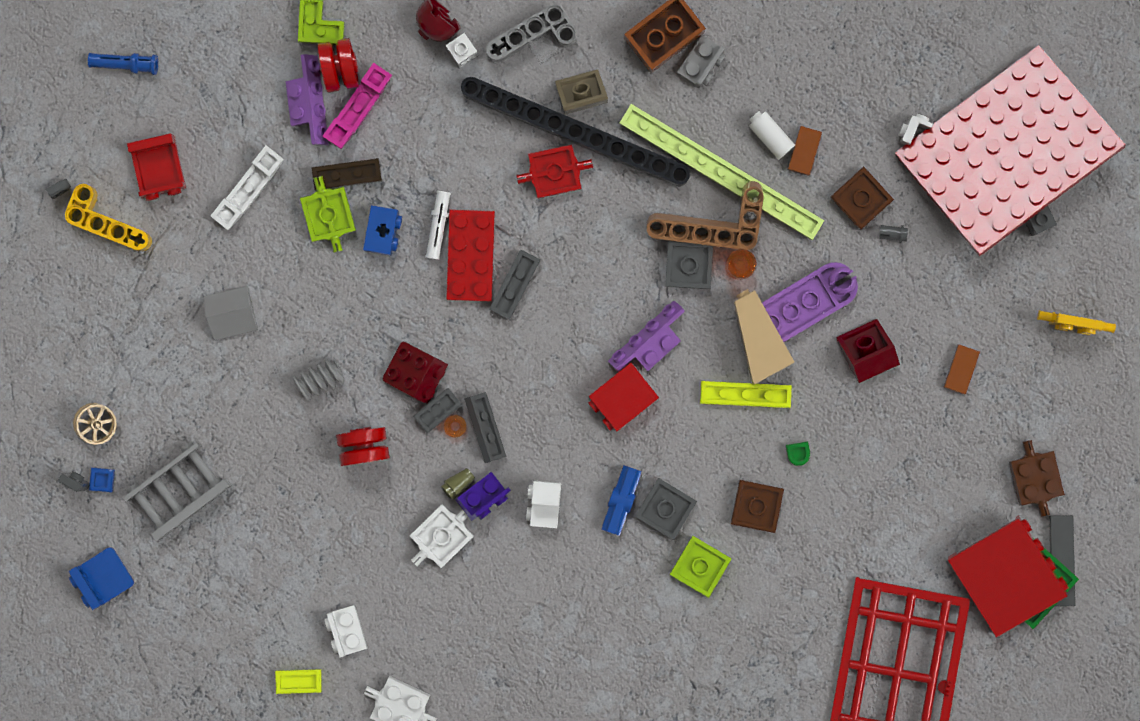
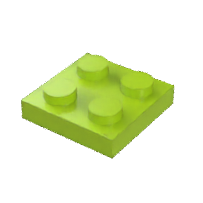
[670,535,732,598]

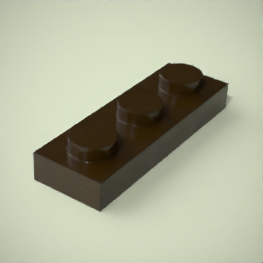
[311,158,382,191]

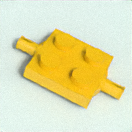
[1037,310,1116,335]

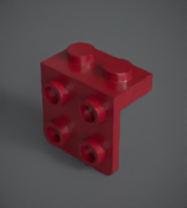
[383,341,448,404]

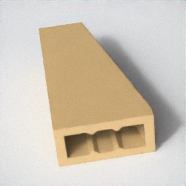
[734,289,794,385]

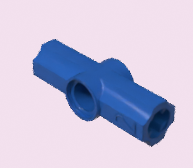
[601,465,642,536]

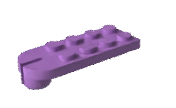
[762,262,858,342]

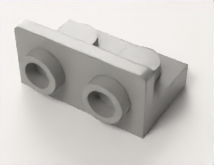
[677,35,726,88]

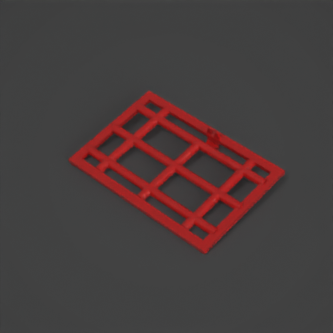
[830,577,970,721]

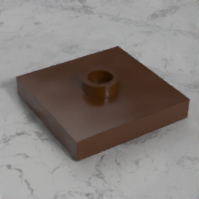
[830,166,894,230]
[730,480,784,533]

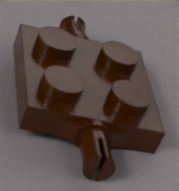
[1009,440,1065,517]

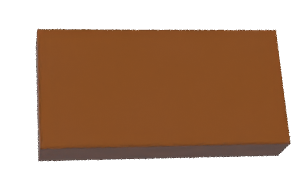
[787,126,822,176]
[943,344,980,394]

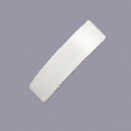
[211,145,284,230]

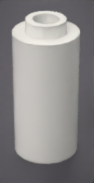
[749,111,795,160]

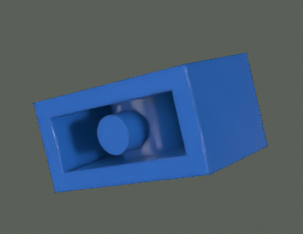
[363,205,402,256]

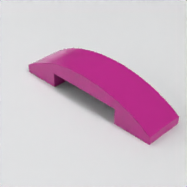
[322,63,392,149]

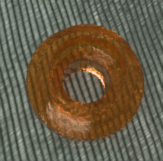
[444,415,467,438]

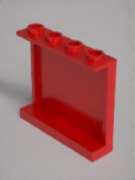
[948,515,1069,638]

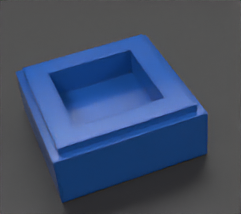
[89,468,115,492]

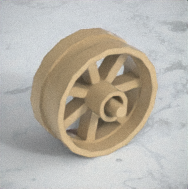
[73,403,117,445]

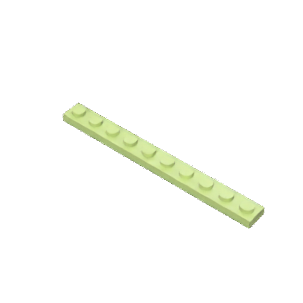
[619,104,824,240]

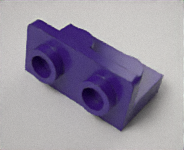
[455,472,511,521]

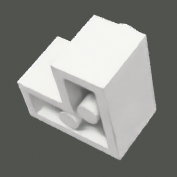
[526,480,561,528]

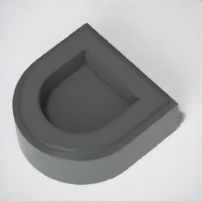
[46,179,71,199]

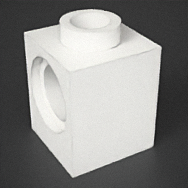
[446,33,478,68]

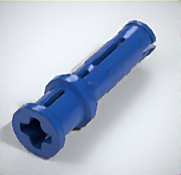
[88,53,159,75]

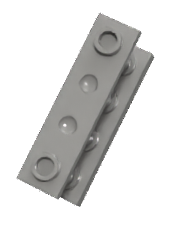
[124,442,232,541]

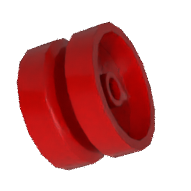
[318,38,359,93]
[336,427,390,466]

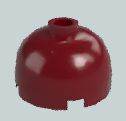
[416,0,461,42]

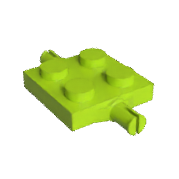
[300,176,356,252]

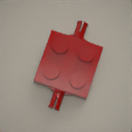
[516,145,593,199]

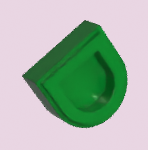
[785,441,810,466]

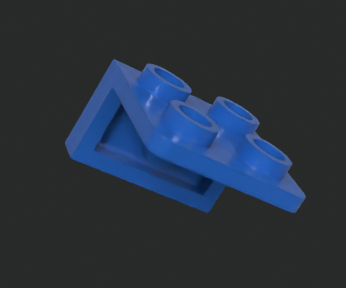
[68,547,134,610]

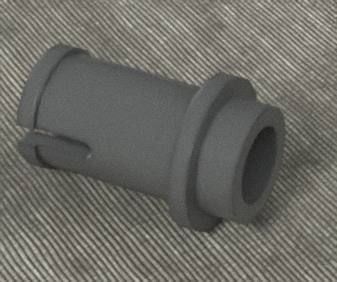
[879,225,908,243]

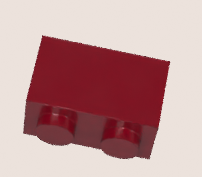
[836,319,900,383]

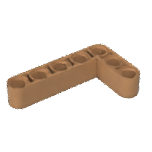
[647,181,764,250]

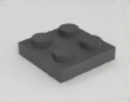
[665,241,713,289]
[635,478,697,540]

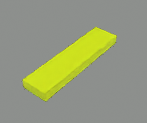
[700,381,792,408]

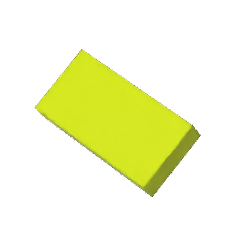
[275,669,322,694]

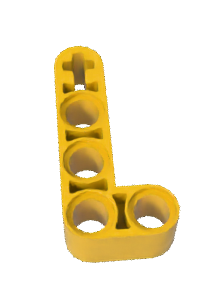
[65,184,152,252]

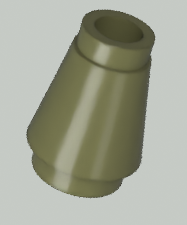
[441,468,475,500]

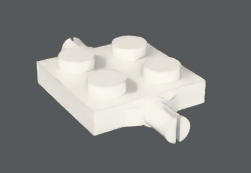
[410,504,474,568]
[363,676,437,721]

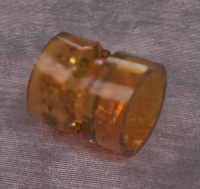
[725,249,757,280]

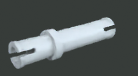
[425,191,451,260]

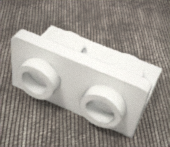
[325,605,368,657]

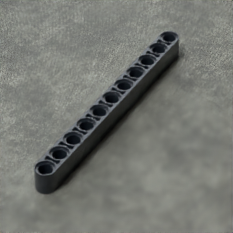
[461,77,690,187]

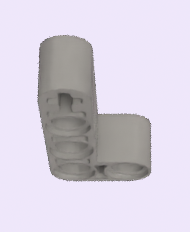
[486,4,576,63]

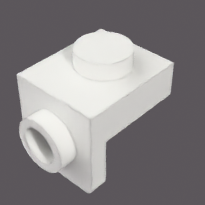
[898,114,933,145]

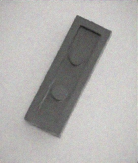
[489,249,541,320]
[465,392,507,463]

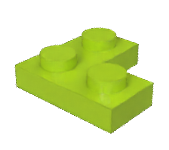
[298,0,345,45]

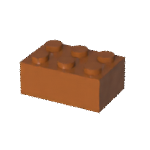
[624,0,706,73]

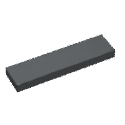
[1049,515,1076,606]

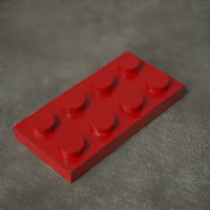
[446,210,495,302]

